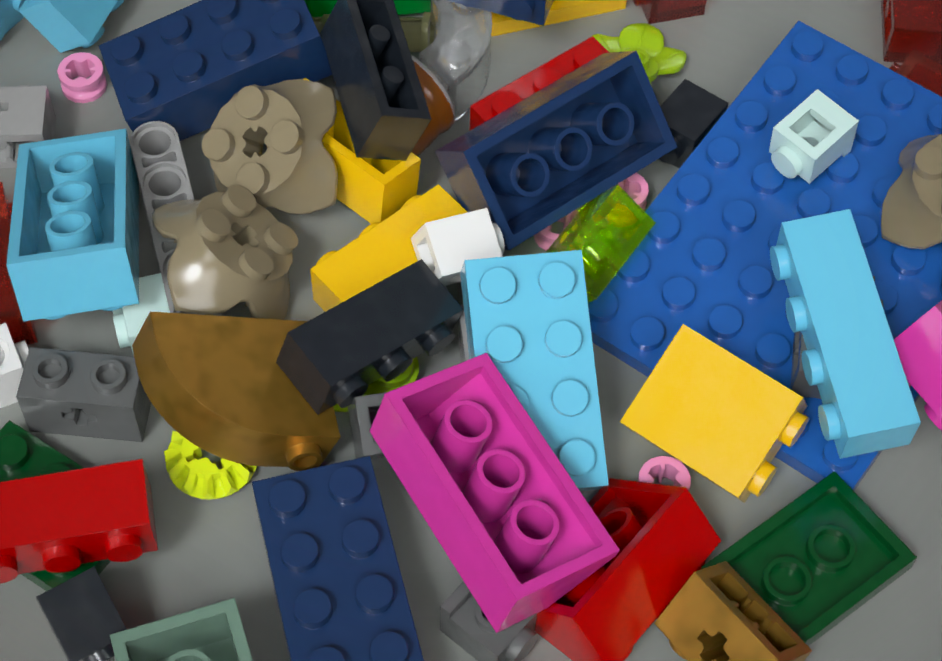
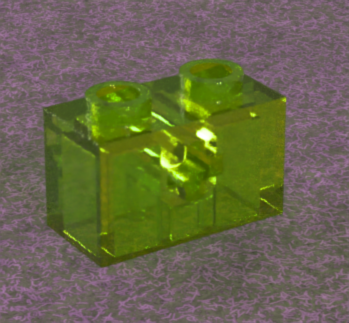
[545,185,656,303]

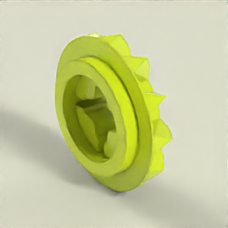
[164,431,257,500]

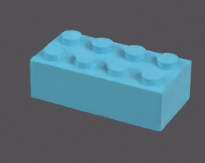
[6,129,139,322]
[460,250,609,491]

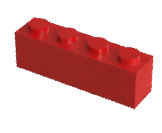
[0,459,158,583]

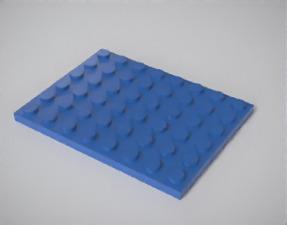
[586,20,942,491]

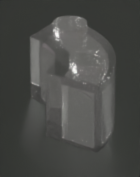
[420,0,492,122]

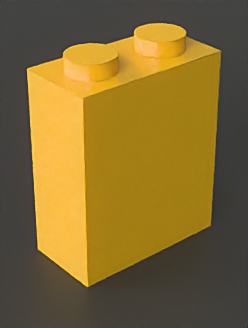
[620,324,809,503]

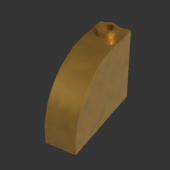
[132,311,341,471]

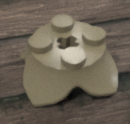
[202,79,338,214]
[881,134,942,249]
[152,185,298,320]

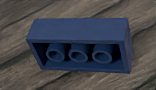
[98,0,332,141]
[435,51,677,250]
[252,456,424,661]

